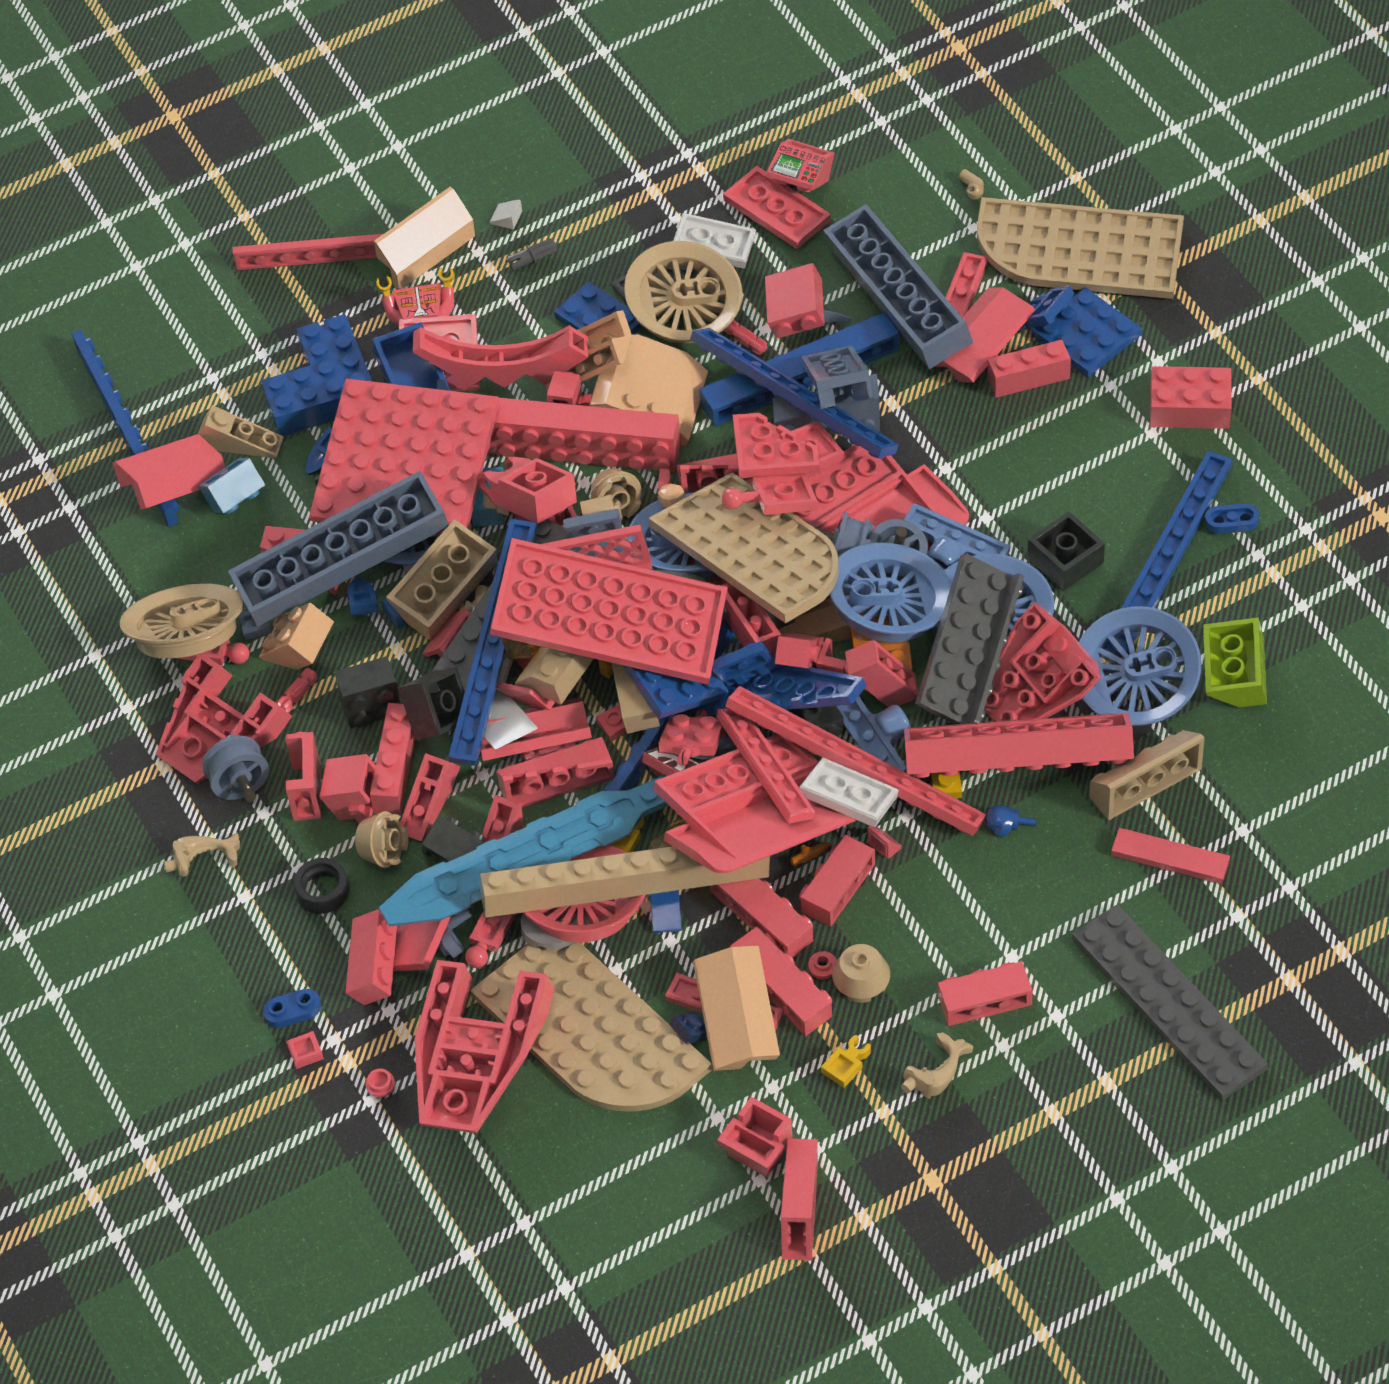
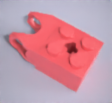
[477,457,577,524]

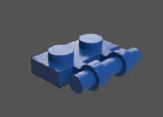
[1018,286,1075,331]
[712,641,779,687]

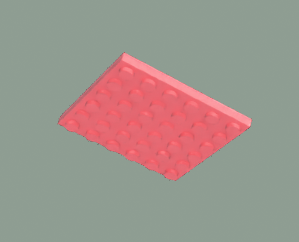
[309,379,500,537]

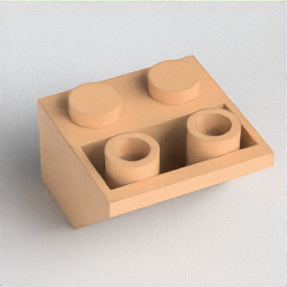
[259,603,334,670]

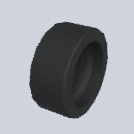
[294,858,349,914]

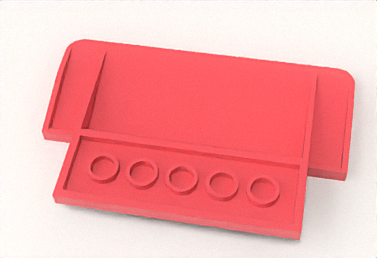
[792,445,969,602]
[653,734,857,873]

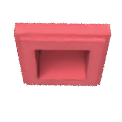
[868,826,902,859]

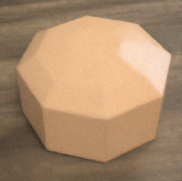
[657,484,685,508]

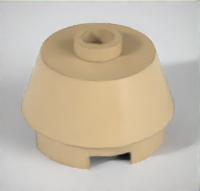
[591,468,641,518]
[355,811,408,868]
[832,944,890,1003]

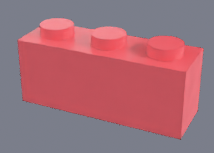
[987,340,1071,398]
[720,583,781,657]
[775,632,825,668]
[845,640,918,707]
[799,835,875,927]
[345,909,397,1005]
[938,961,1033,1026]

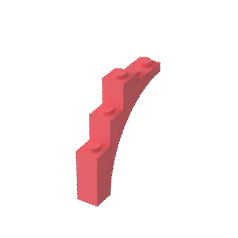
[413,326,588,391]

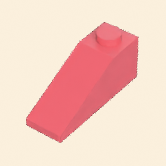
[400,753,460,842]

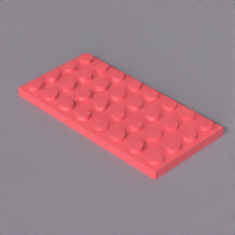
[489,538,727,684]

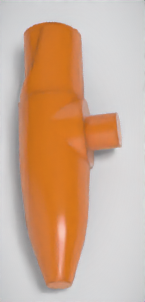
[790,842,830,867]

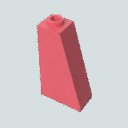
[781,1138,818,1261]

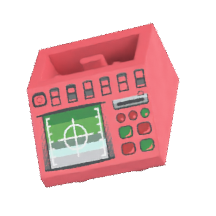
[766,139,835,192]

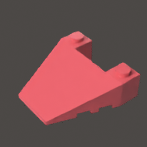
[156,653,292,784]

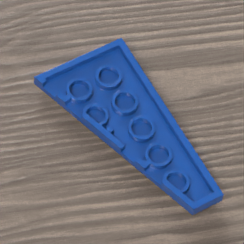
[691,664,867,716]

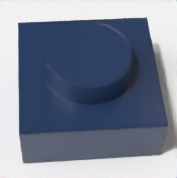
[669,1012,707,1044]

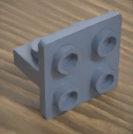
[563,509,625,557]

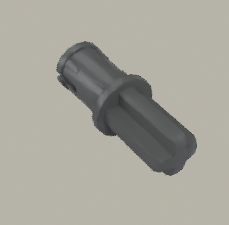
[507,238,557,271]

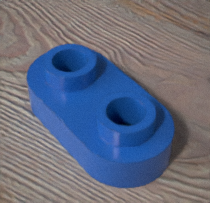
[1205,504,1259,534]
[263,989,321,1028]

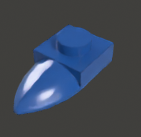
[306,426,332,474]
[347,577,378,615]

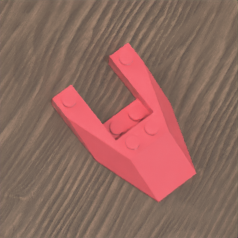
[415,960,555,1134]

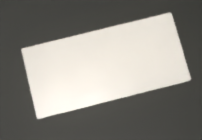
[484,691,538,749]

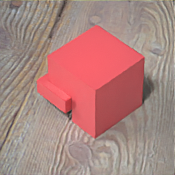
[319,754,376,823]
[717,1097,793,1177]

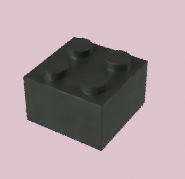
[1027,511,1105,591]
[334,656,401,728]
[398,666,465,740]

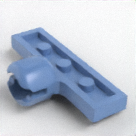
[904,503,1011,570]
[837,696,911,773]

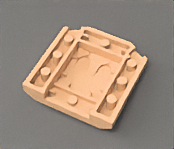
[589,335,708,447]

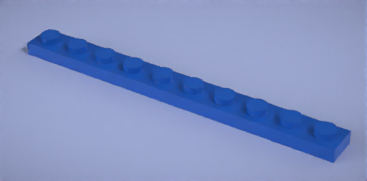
[690,328,899,458]
[71,330,180,527]
[1102,451,1233,659]
[448,519,537,766]
[603,619,735,791]

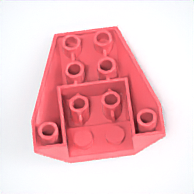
[984,602,1101,722]

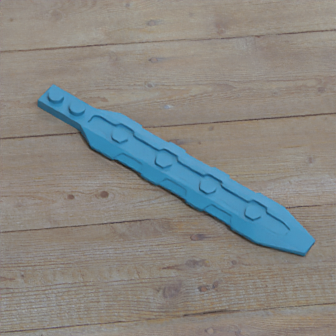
[379,774,669,927]

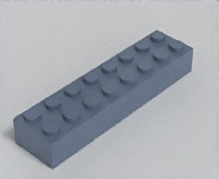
[823,204,973,369]
[228,471,449,627]

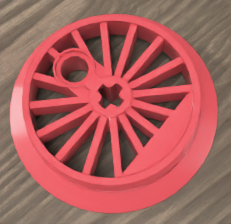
[523,845,645,943]

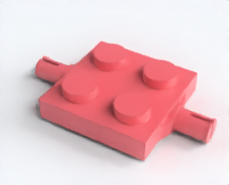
[659,709,725,766]

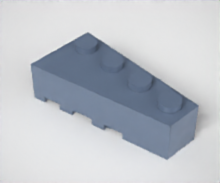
[772,374,880,435]

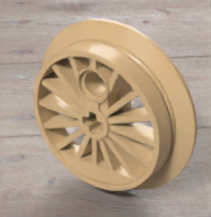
[624,241,742,344]
[120,584,244,658]

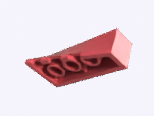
[676,454,765,493]
[496,737,615,808]

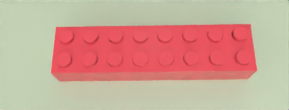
[487,398,681,472]
[904,713,1134,778]

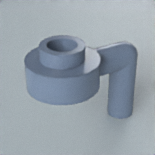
[438,909,472,958]

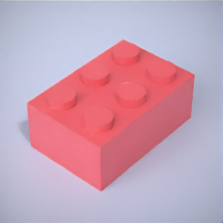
[1150,366,1232,429]

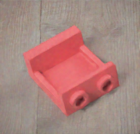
[286,732,321,821]

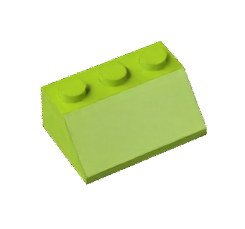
[1203,618,1267,708]

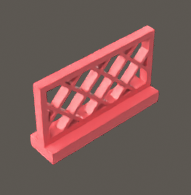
[540,524,653,570]

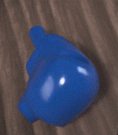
[986,805,1036,837]

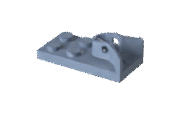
[801,346,873,409]

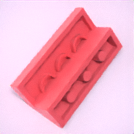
[934,287,1035,383]
[112,434,225,509]
[480,697,592,761]

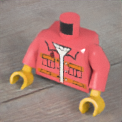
[376,267,455,328]

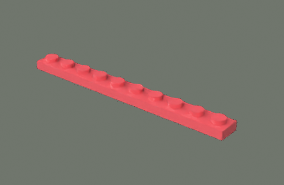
[725,686,986,836]

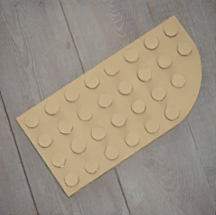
[977,197,1184,299]
[648,472,839,623]
[470,943,713,1112]

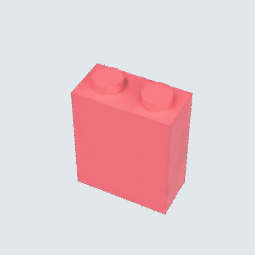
[765,263,825,339]

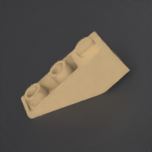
[198,405,284,459]

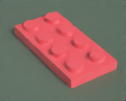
[723,166,831,249]

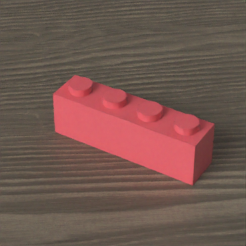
[370,703,416,815]
[710,879,813,958]
[730,927,832,1037]

